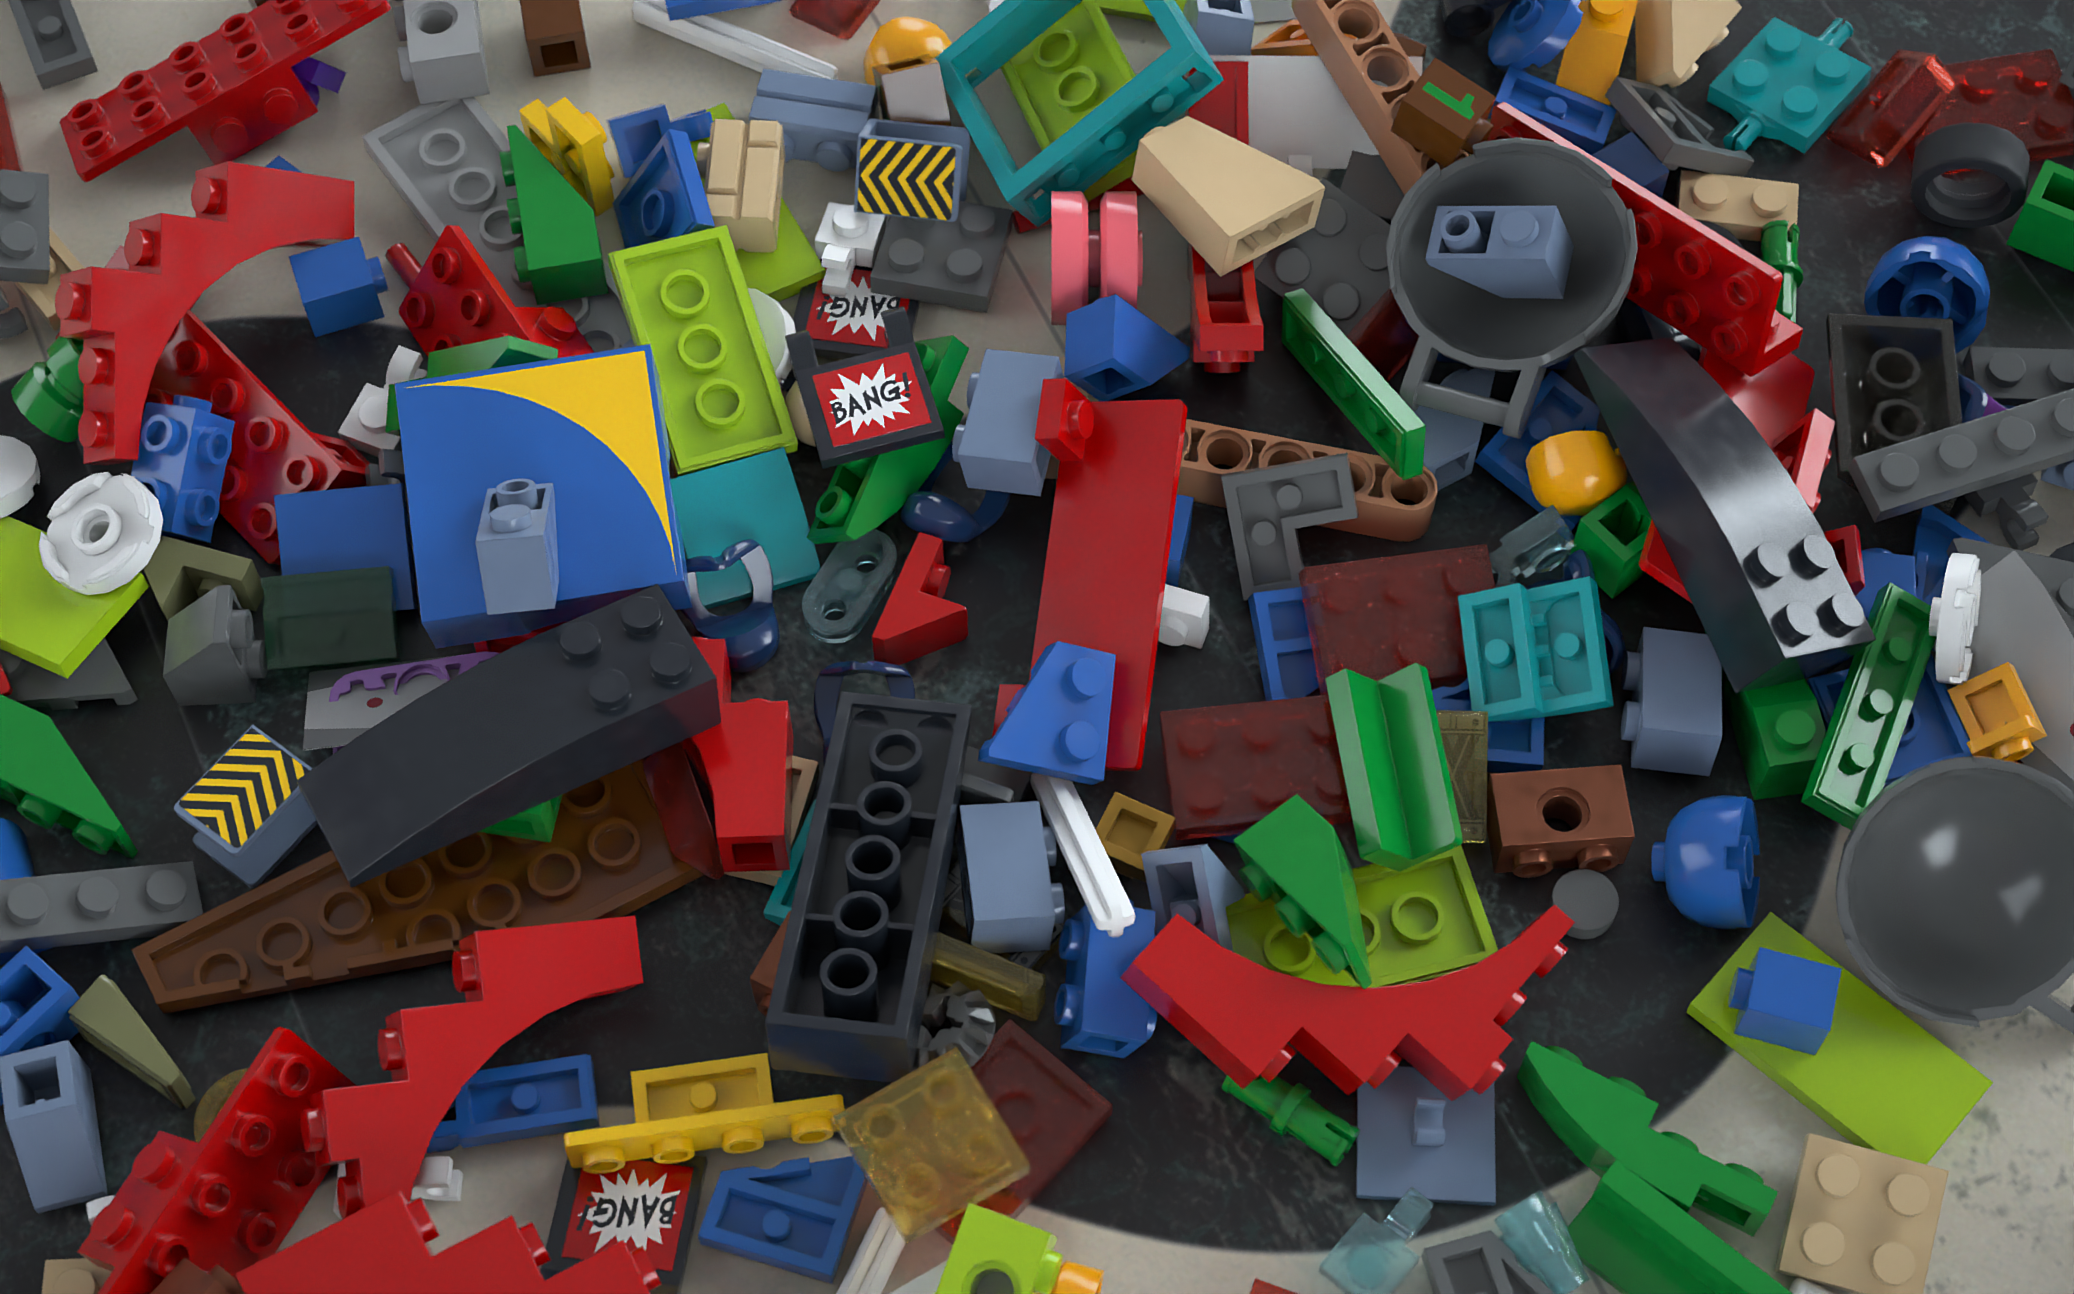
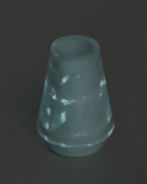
[1494,1190,1590,1294]

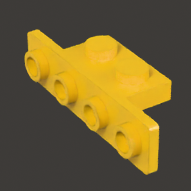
[563,1053,847,1174]

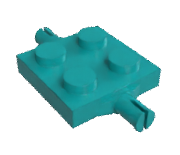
[1707,17,1872,153]

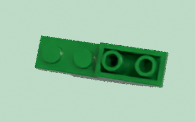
[807,335,969,544]
[1516,1041,1778,1237]

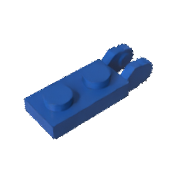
[426,1054,600,1154]

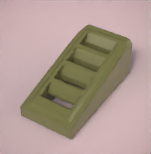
[68,974,196,1109]

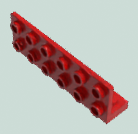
[1487,102,1803,377]
[55,245,371,565]
[992,378,1188,771]

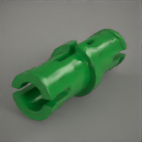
[1221,1075,1360,1167]

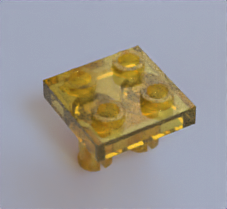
[834,1047,1030,1244]

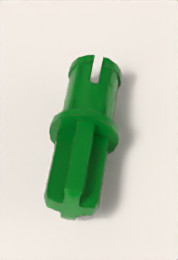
[1761,220,1803,323]

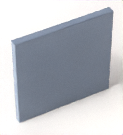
[1356,1066,1496,1206]

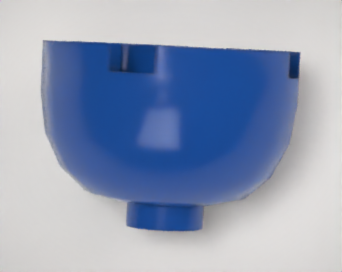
[1864,236,1990,359]
[1651,795,1760,929]

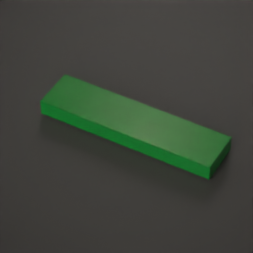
[1282,288,1426,481]
[1801,582,1936,830]

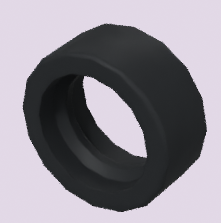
[1910,122,2030,228]

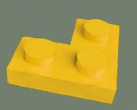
[519,97,614,217]

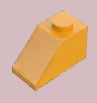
[1555,0,1638,106]

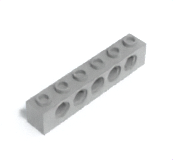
[393,0,490,104]

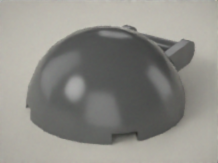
[1386,137,1638,439]
[1835,756,2074,1034]

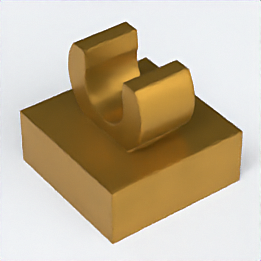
[1095,791,1175,883]

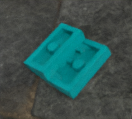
[670,447,822,610]
[1458,576,1614,722]

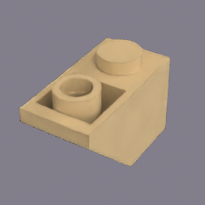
[1635,0,1742,88]

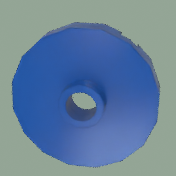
[1488,0,1586,74]

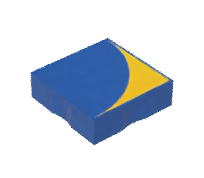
[395,344,692,649]

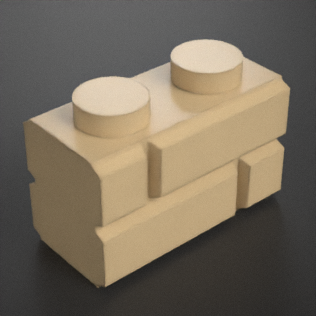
[697,119,786,252]

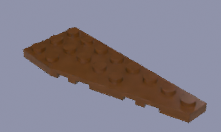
[131,759,705,1014]

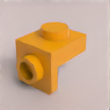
[1947,662,2047,762]

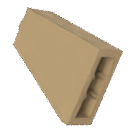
[1132,116,1325,277]

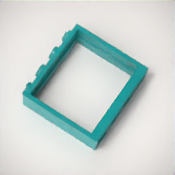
[934,0,1224,227]

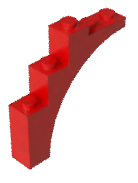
[1185,61,1264,373]
[55,161,355,466]
[474,622,794,872]
[1120,904,1575,1101]
[301,916,643,1219]
[235,1191,662,1294]

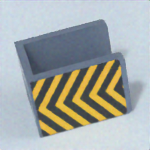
[854,118,971,222]
[174,725,318,888]

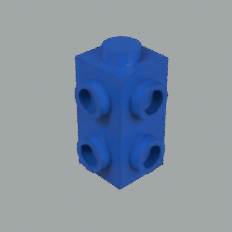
[131,395,235,543]
[1054,899,1157,1058]

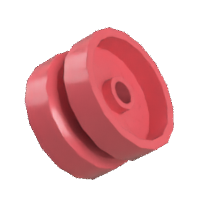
[1051,191,1143,325]

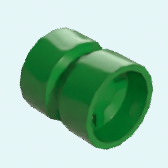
[11,336,84,443]

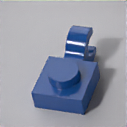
[606,104,713,178]

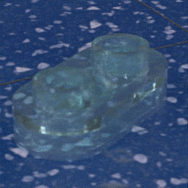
[802,529,898,644]

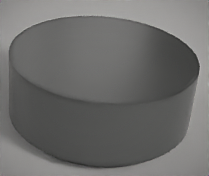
[1549,869,1619,939]

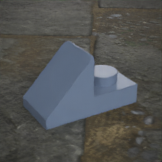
[1141,844,1245,952]

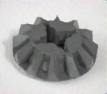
[911,980,996,1081]

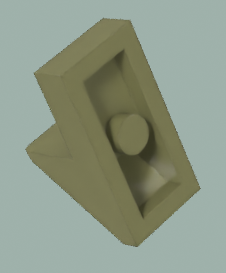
[143,535,266,621]

